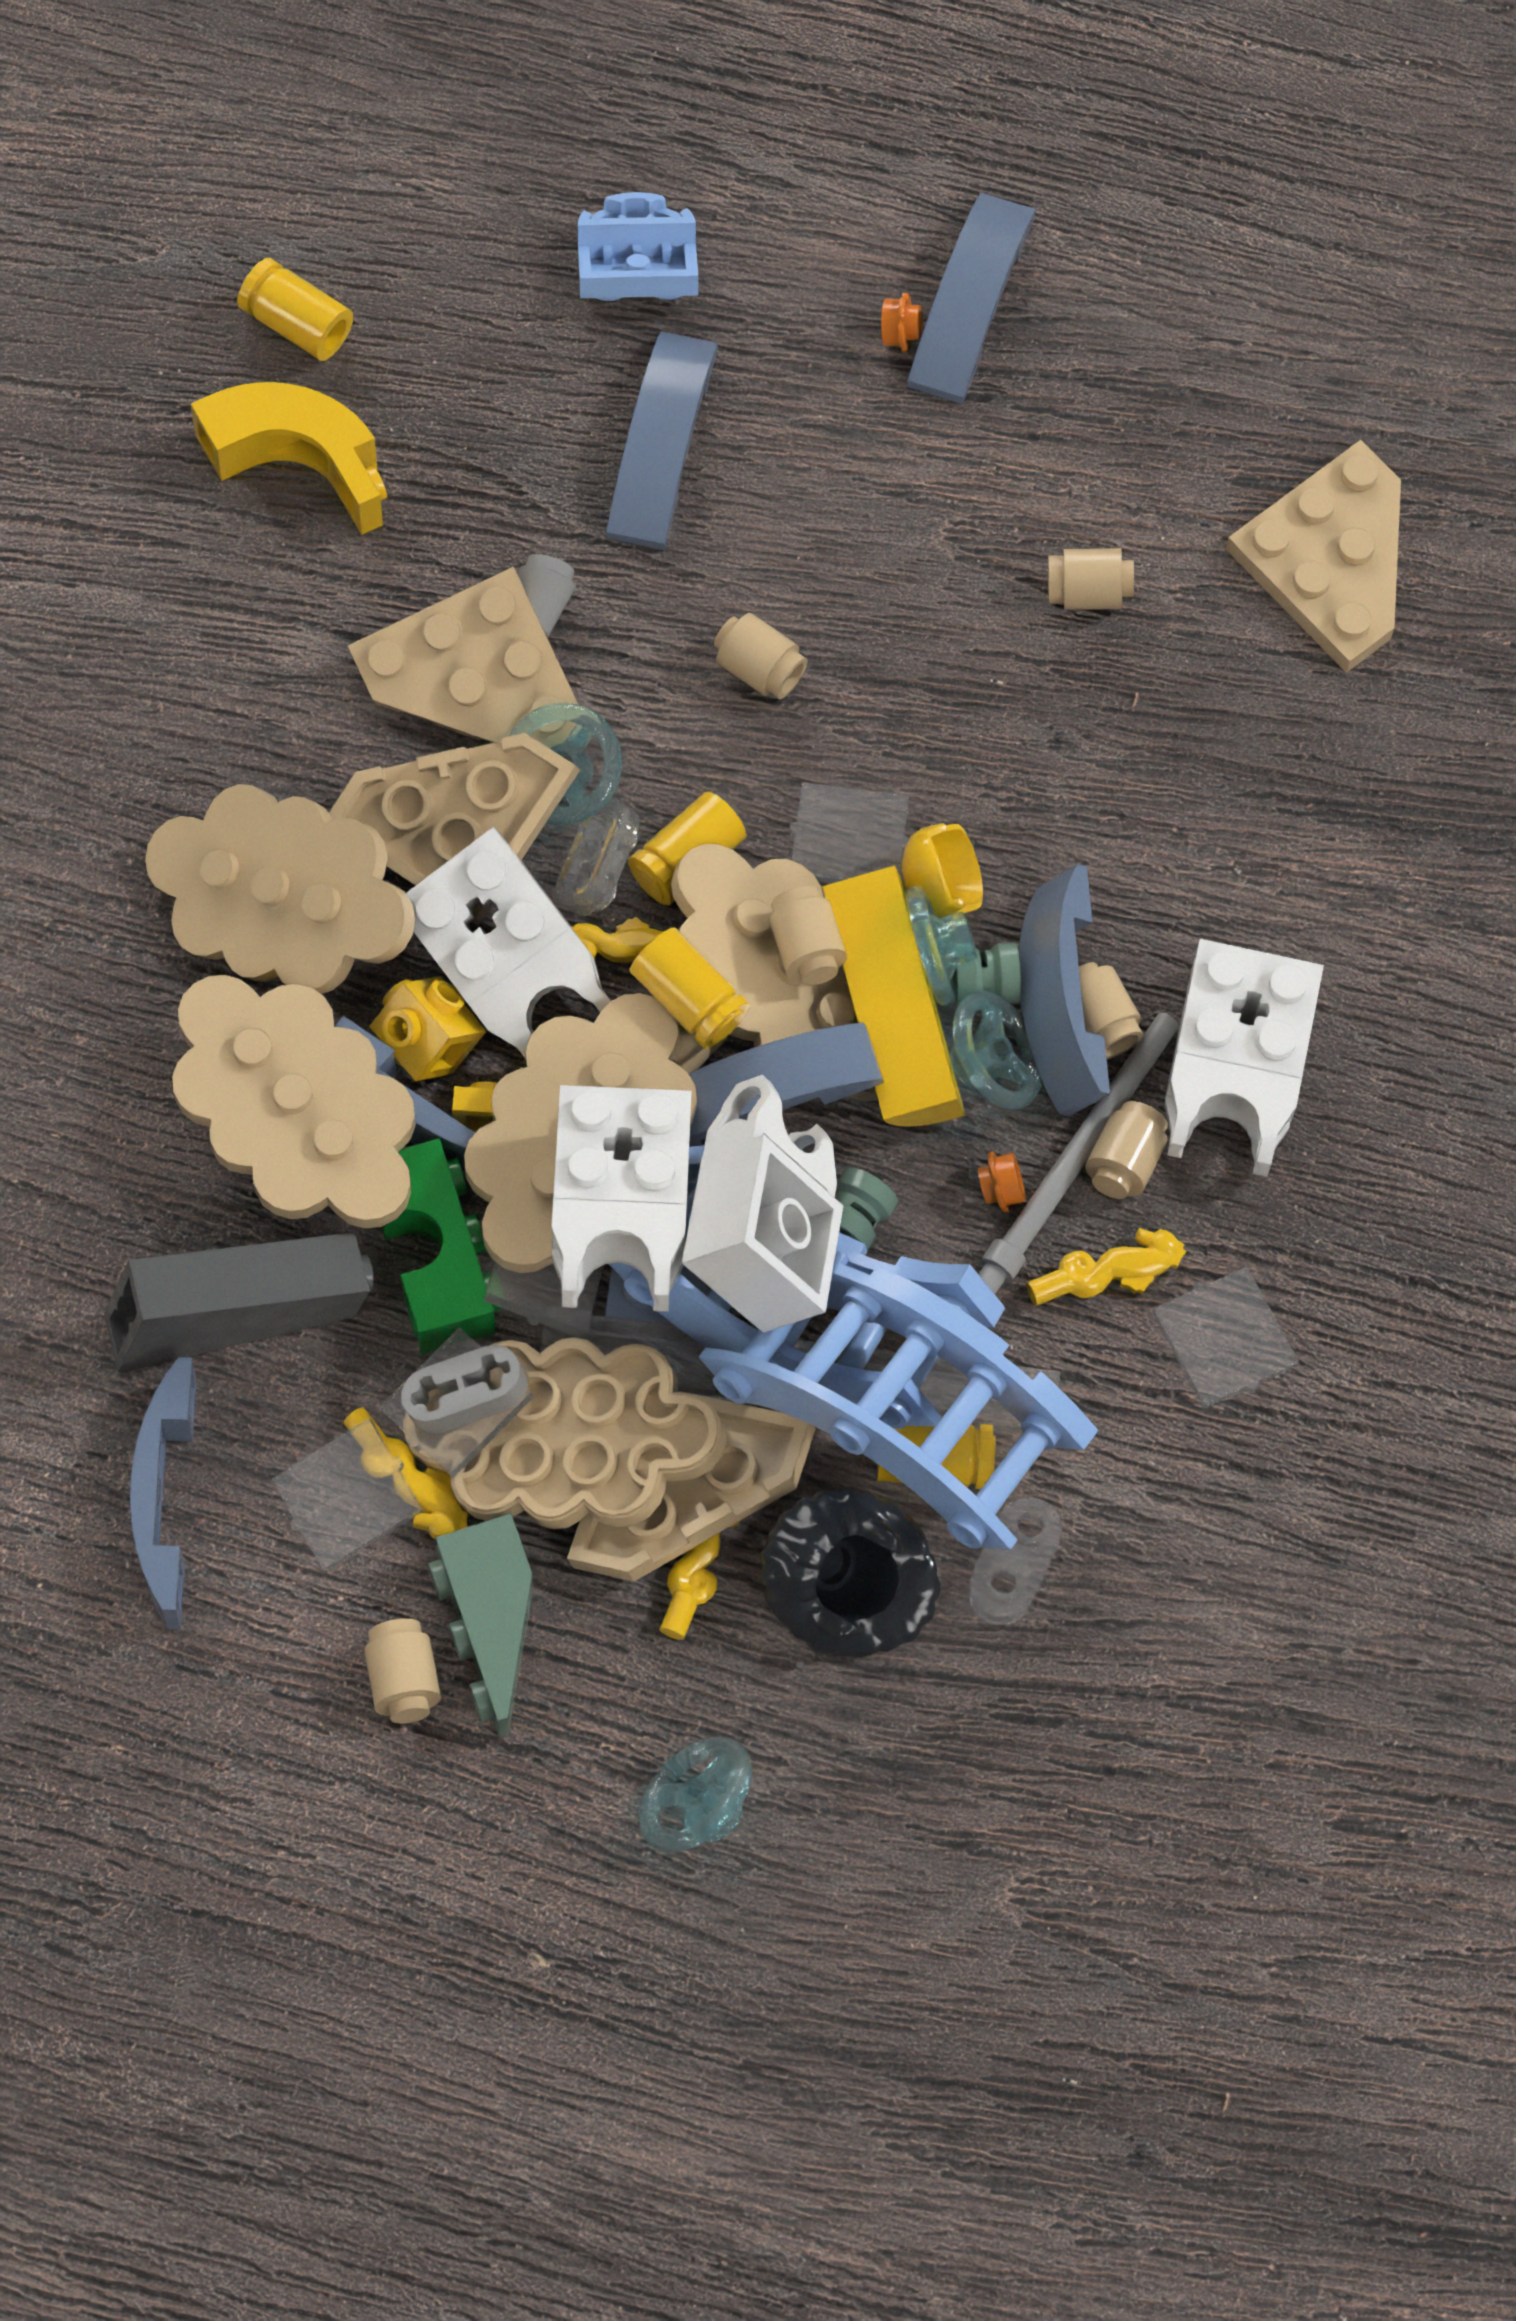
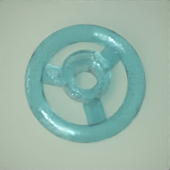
[508,703,622,825]
[906,885,978,1007]
[950,991,1042,1110]
[639,1737,752,1852]

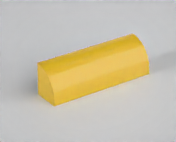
[822,865,966,1127]

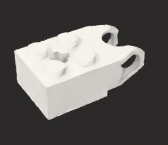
[406,827,611,1059]
[1164,939,1324,1177]
[682,1075,843,1333]
[552,1085,692,1312]

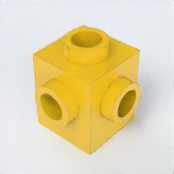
[369,976,487,1081]

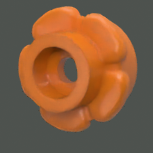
[881,293,923,352]
[978,1151,1026,1213]

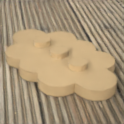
[145,784,415,994]
[671,844,878,1101]
[172,975,416,1228]
[464,993,697,1273]
[405,1337,726,1529]

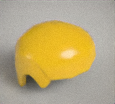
[901,823,983,918]

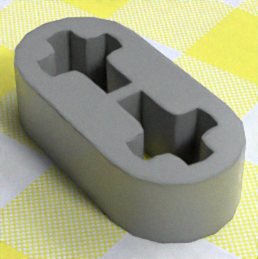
[401,1345,528,1434]

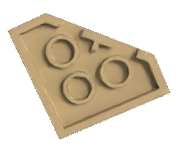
[1226,440,1401,673]
[348,567,593,752]
[329,733,580,926]
[567,1391,816,1582]

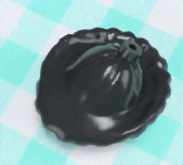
[760,1489,941,1658]

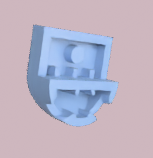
[578,192,698,301]

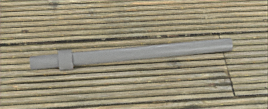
[978,1013,1179,1294]

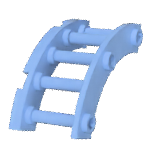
[609,1145,1005,1429]
[699,1251,1098,1550]

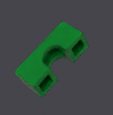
[382,1138,504,1355]

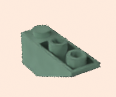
[428,1513,533,1739]

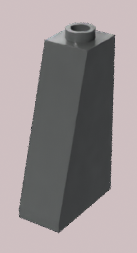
[104,1232,373,1372]

